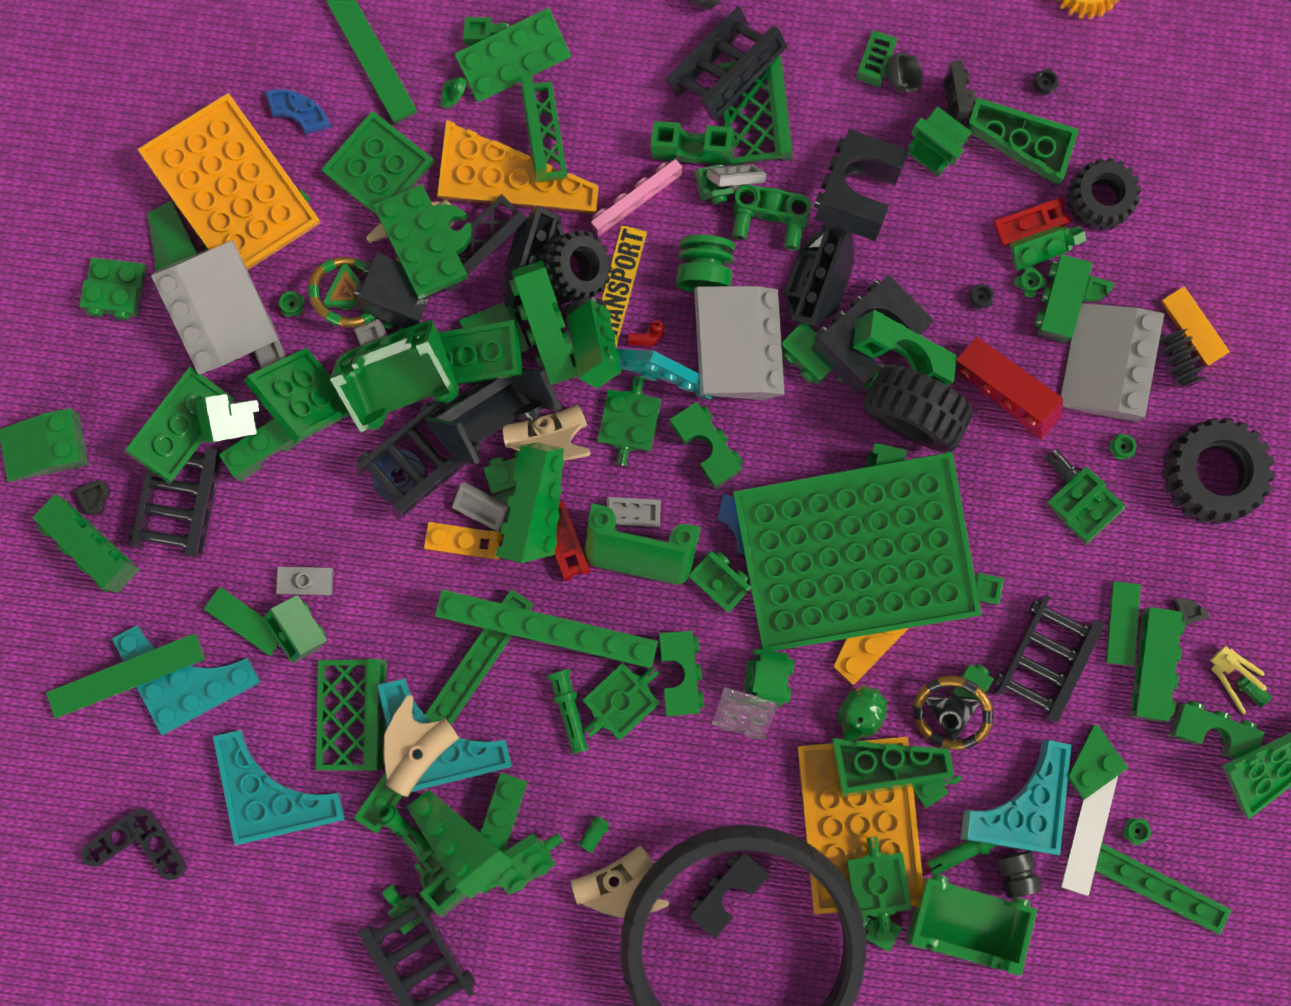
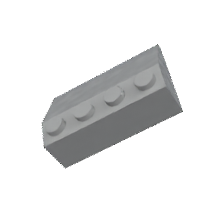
[151,240,279,375]
[694,286,784,401]
[1060,303,1164,423]

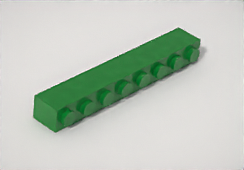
[435,589,658,668]

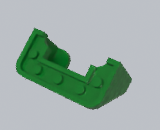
[330,320,459,432]
[584,503,701,585]
[904,873,1038,976]

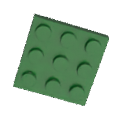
[321,111,434,217]
[244,348,350,444]

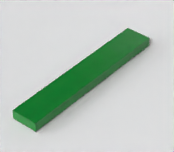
[326,0,418,125]
[46,634,206,718]
[1068,843,1232,935]

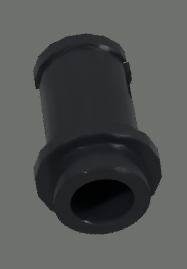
[1044,448,1079,483]

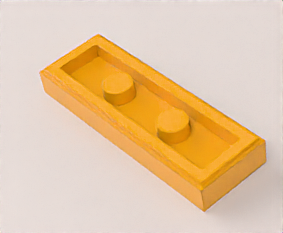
[1160,286,1230,368]

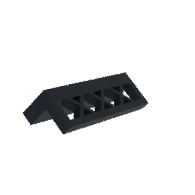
[445,194,527,293]

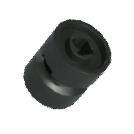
[996,851,1042,898]

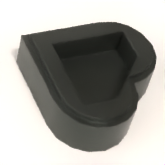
[75,480,111,516]

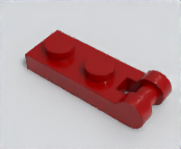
[993,198,1072,248]
[555,501,590,582]

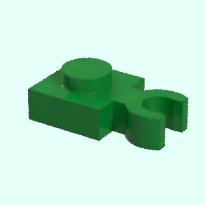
[913,764,962,809]

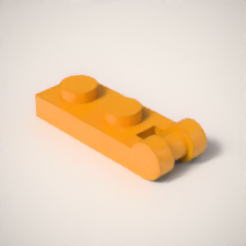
[424,522,504,560]

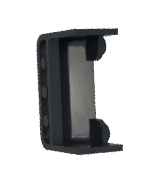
[424,367,562,464]

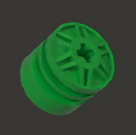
[676,235,735,293]

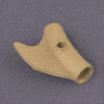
[503,404,591,460]
[384,695,459,797]
[571,845,669,919]

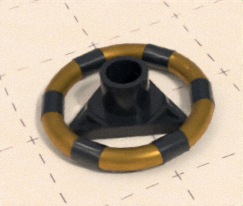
[913,676,994,750]

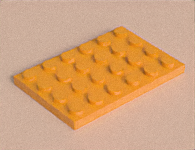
[138,93,320,270]
[797,737,923,914]

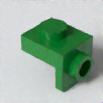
[695,165,735,204]

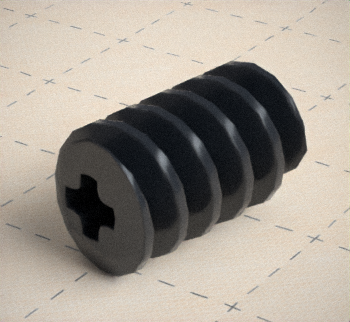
[1159,329,1207,388]

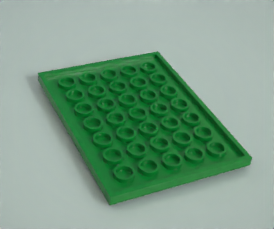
[733,451,982,651]

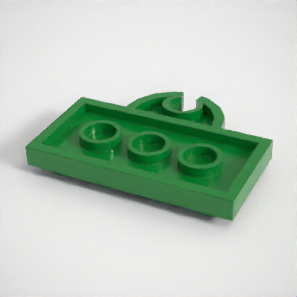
[373,184,472,300]

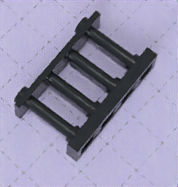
[666,6,788,121]
[355,401,482,521]
[129,448,222,560]
[993,595,1105,724]
[358,893,476,1006]

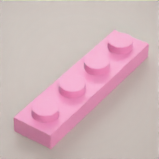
[591,159,682,237]

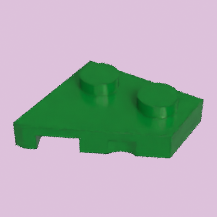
[1068,724,1128,800]

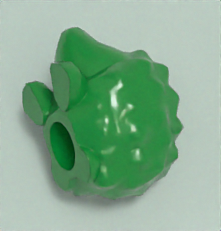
[836,686,887,741]

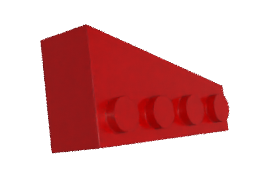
[956,336,1063,440]

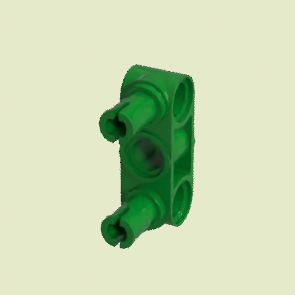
[731,185,811,251]

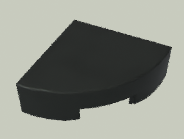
[1173,599,1210,625]

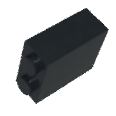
[353,252,430,329]

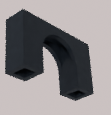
[813,129,909,241]
[811,275,934,394]

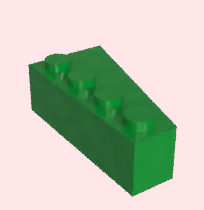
[495,442,564,563]

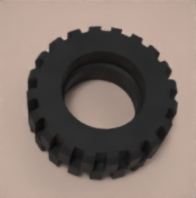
[864,364,974,453]
[1162,418,1275,525]

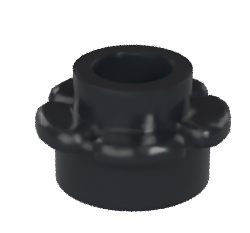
[1032,69,1059,95]
[968,284,994,310]

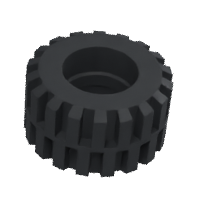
[1067,158,1141,231]
[538,231,612,302]

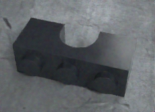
[689,851,770,939]

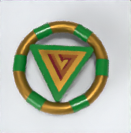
[308,257,376,328]

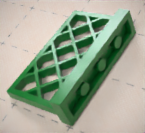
[718,54,794,166]
[316,659,387,771]

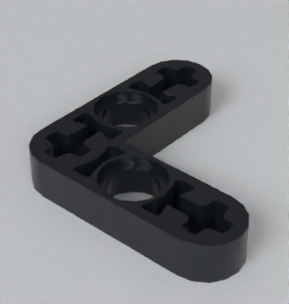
[82,809,187,880]

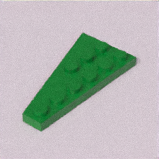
[1222,733,1291,819]

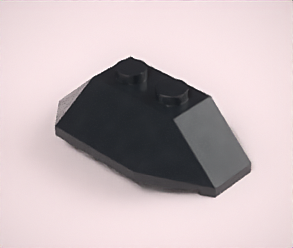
[500,206,565,313]
[783,223,854,326]

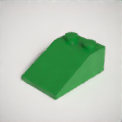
[0,408,89,482]

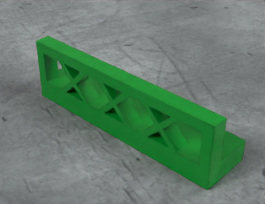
[521,74,567,182]

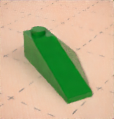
[148,201,199,271]

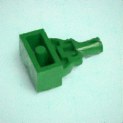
[403,829,467,917]

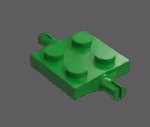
[598,376,662,467]
[583,663,660,740]
[481,832,563,895]
[846,836,912,934]

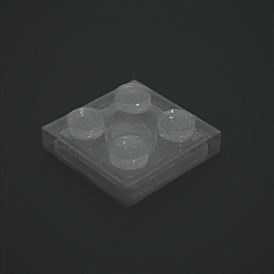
[712,687,778,740]

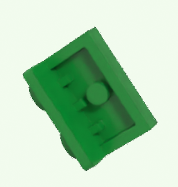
[689,551,751,613]

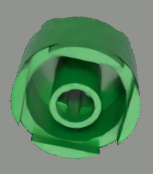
[744,649,794,708]

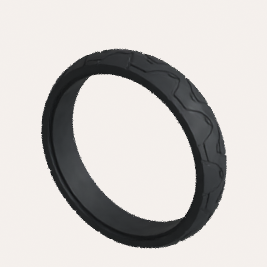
[620,825,867,1006]

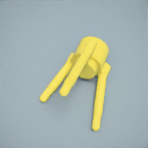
[1210,645,1267,714]

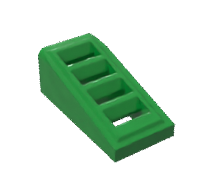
[855,30,898,87]

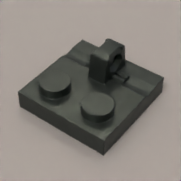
[943,60,976,125]

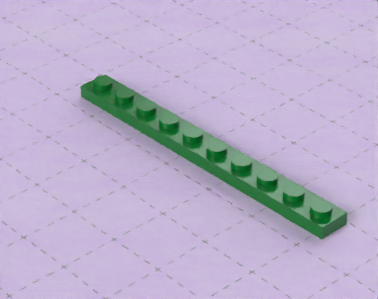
[354,589,534,834]

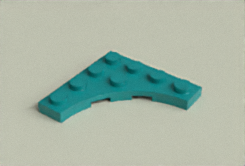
[617,349,723,400]
[112,626,261,735]
[378,678,512,792]
[213,730,345,845]
[961,740,1071,855]

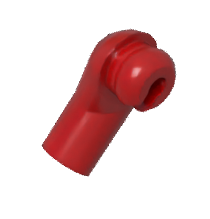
[628,320,665,348]

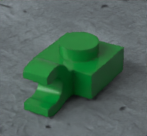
[463,17,509,45]
[382,884,423,935]
[863,916,902,952]

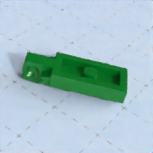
[1009,225,1086,270]

